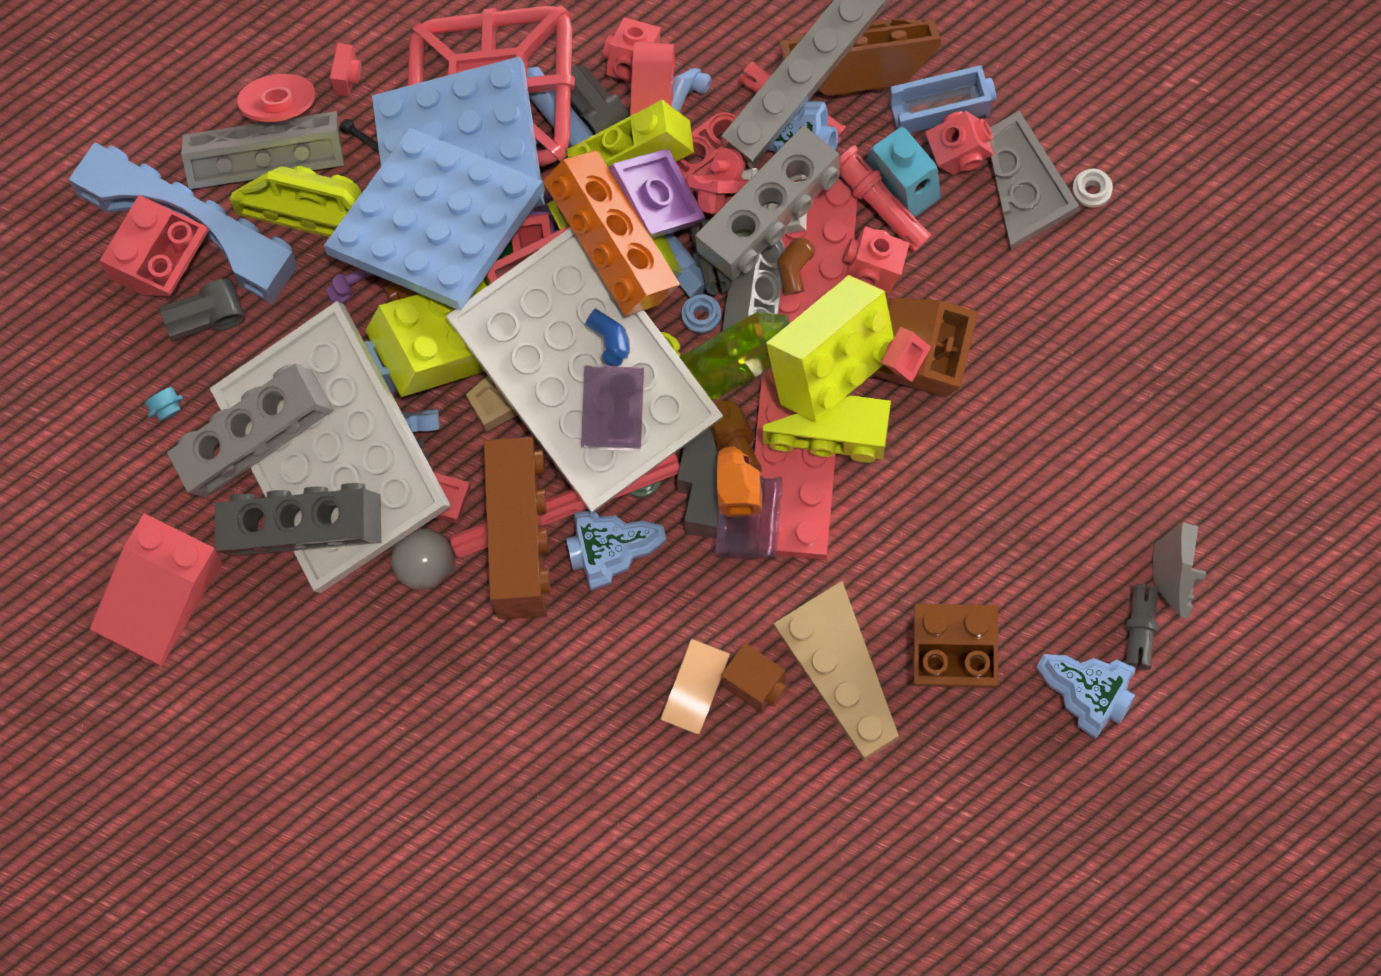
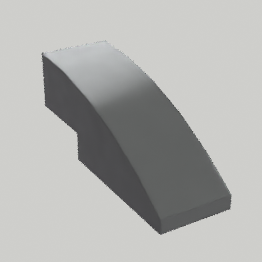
[677,427,721,540]

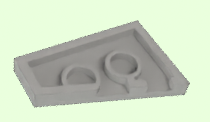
[989,111,1080,250]

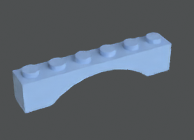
[68,142,298,304]

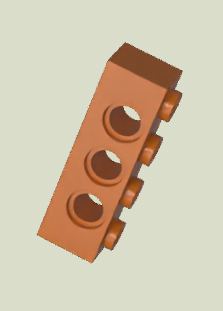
[543,150,680,316]

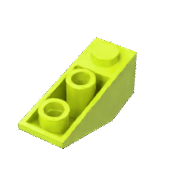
[567,100,694,167]
[763,395,891,463]

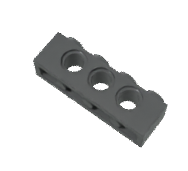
[215,483,382,556]

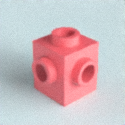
[603,17,661,82]
[925,111,994,175]
[843,226,910,294]

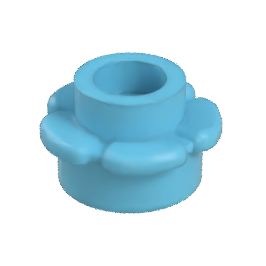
[145,387,183,422]

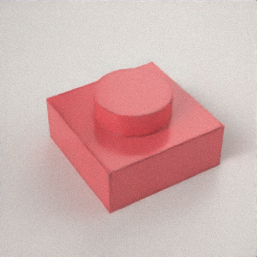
[330,43,362,97]
[881,327,931,382]
[433,472,471,524]

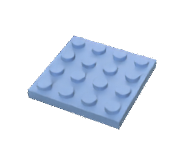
[372,57,545,207]
[324,128,545,311]

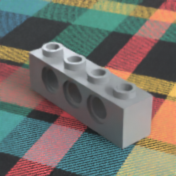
[695,125,841,281]
[167,364,334,498]

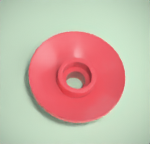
[237,74,315,122]

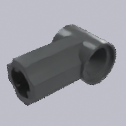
[571,64,630,135]
[159,279,245,341]

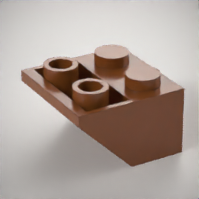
[872,298,978,398]
[913,604,998,688]

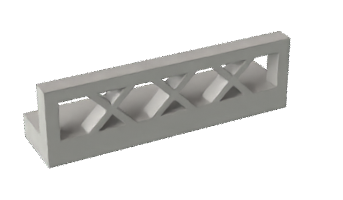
[181,111,344,189]

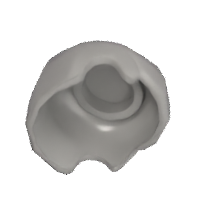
[391,528,455,590]

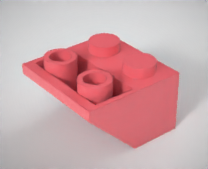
[100,195,209,296]

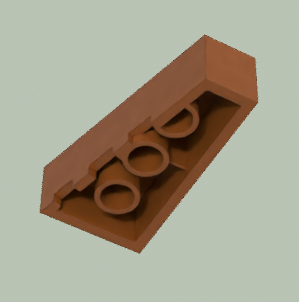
[484,437,550,620]

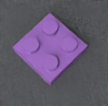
[609,149,705,238]

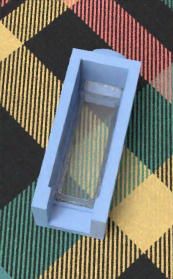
[889,65,996,133]

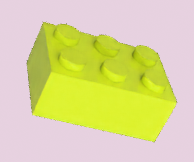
[766,275,894,422]
[365,280,487,397]

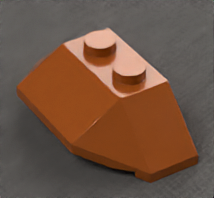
[780,19,941,96]

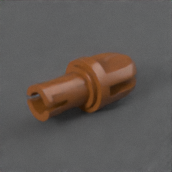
[711,400,762,473]

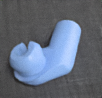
[672,68,712,112]

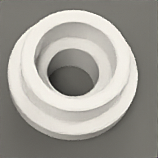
[1073,169,1113,208]

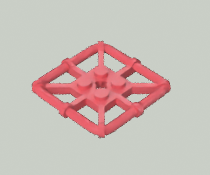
[408,6,575,166]

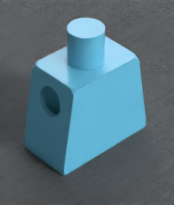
[865,127,941,217]

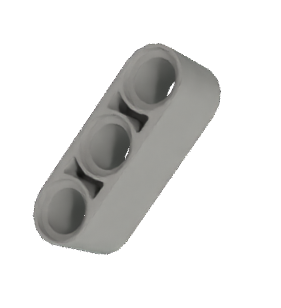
[723,240,785,350]

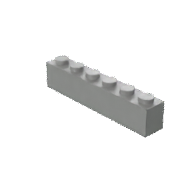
[721,0,891,169]

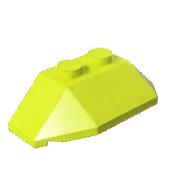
[230,166,362,237]

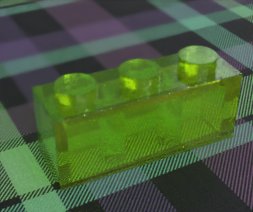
[679,312,790,401]

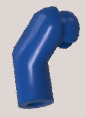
[584,308,630,367]

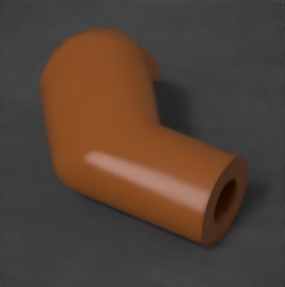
[778,238,815,295]

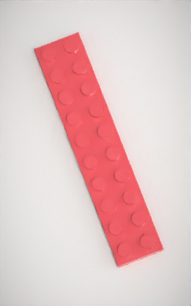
[746,176,858,560]

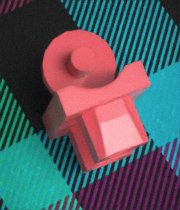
[687,148,750,214]

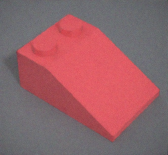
[90,513,222,667]

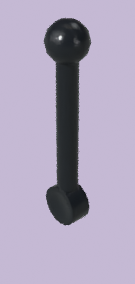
[340,119,379,153]

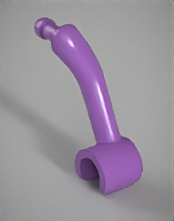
[326,269,374,303]

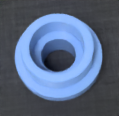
[681,294,721,334]

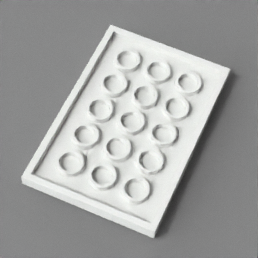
[446,227,723,514]
[210,301,452,593]

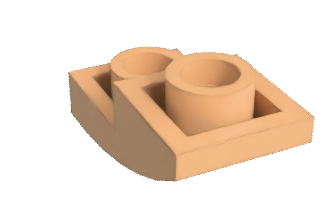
[660,639,730,734]

